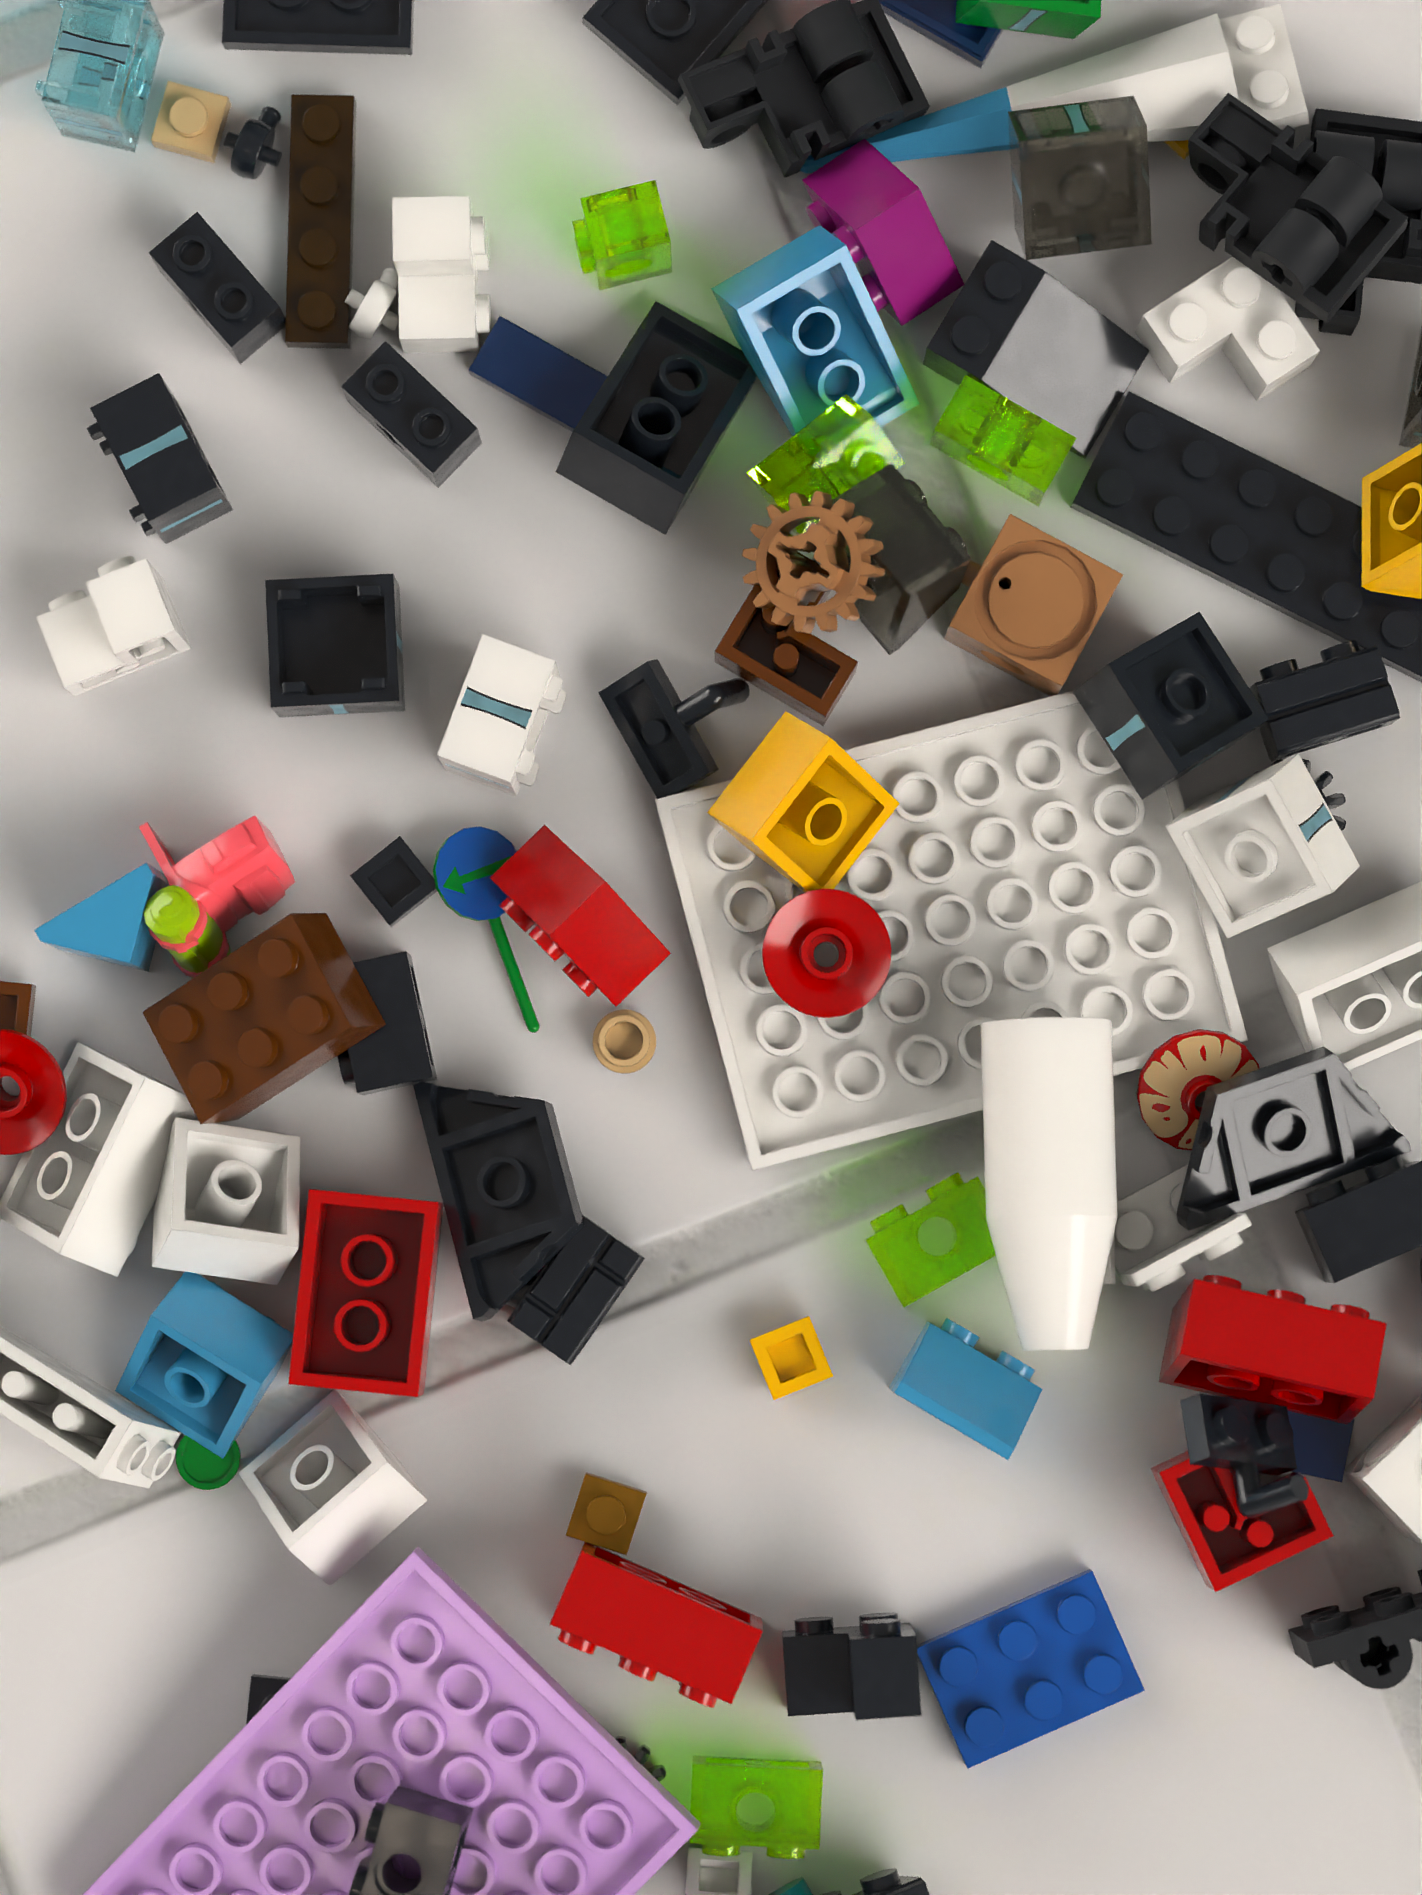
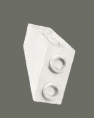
[0,1327,181,1488]

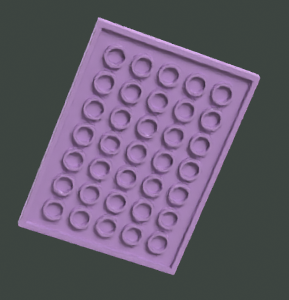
[83,1547,701,1895]

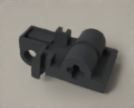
[678,0,930,177]
[1188,93,1408,323]
[1295,108,1422,336]
[1288,1569,1422,1689]

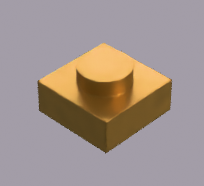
[566,1472,647,1555]

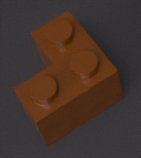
[714,551,858,726]

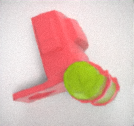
[139,815,295,979]

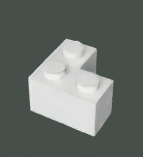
[392,196,491,353]
[1135,257,1320,401]
[36,556,191,696]

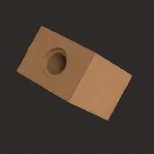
[927,514,1123,697]

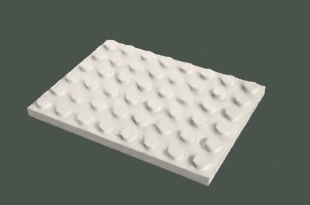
[655,690,1248,1171]

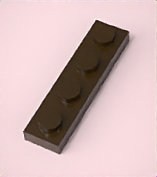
[285,94,356,349]

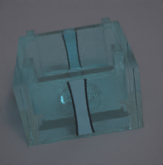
[35,0,165,152]

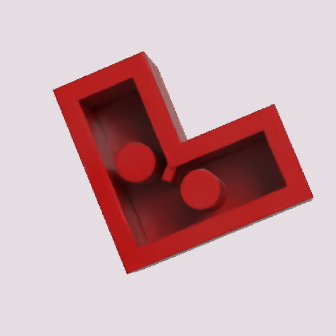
[490,825,671,1007]
[1151,1451,1333,1592]

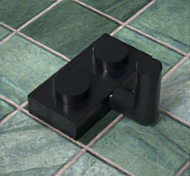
[598,659,750,799]
[1180,1393,1309,1518]

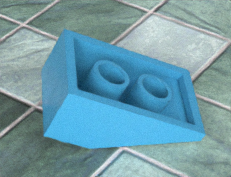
[711,225,920,468]

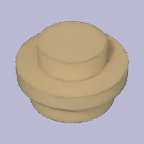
[592,1009,656,1074]

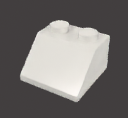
[152,1117,300,1285]
[238,1389,427,1586]

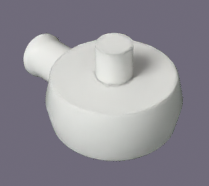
[345,268,399,340]

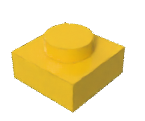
[749,1316,833,1400]

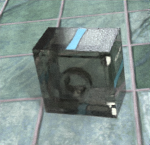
[1008,96,1152,260]

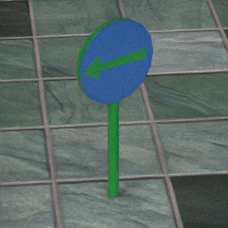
[433,826,540,1033]

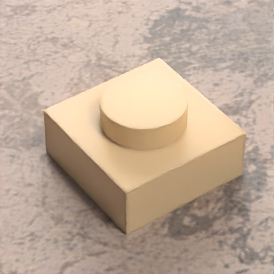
[151,81,231,163]

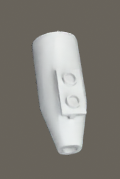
[981,1017,1117,1351]

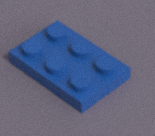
[917,1569,1145,1769]

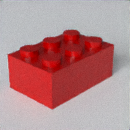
[288,1189,444,1397]
[1159,1275,1387,1425]
[550,1542,763,1708]

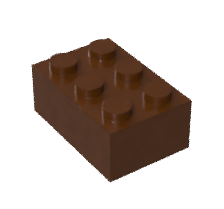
[142,913,386,1124]

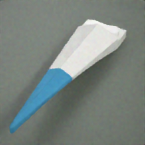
[800,4,1309,174]

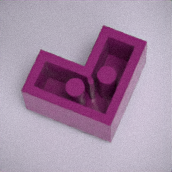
[802,138,964,326]

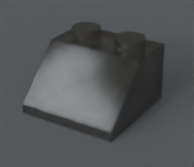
[813,463,971,655]

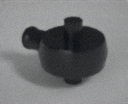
[224,107,282,180]

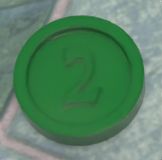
[176,1435,241,1490]

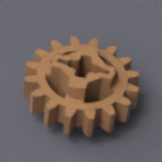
[742,491,885,634]

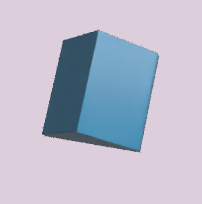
[34,863,170,972]

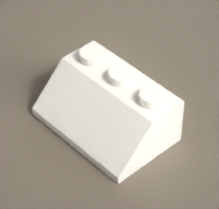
[1267,881,1422,1070]
[0,1042,196,1277]

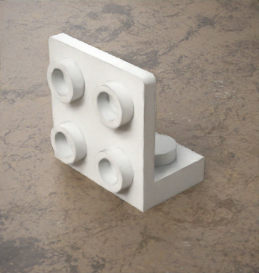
[1114,1163,1252,1292]

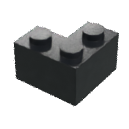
[782,1613,921,1720]

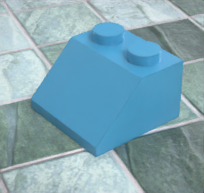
[115,1272,293,1459]
[889,1318,1043,1460]

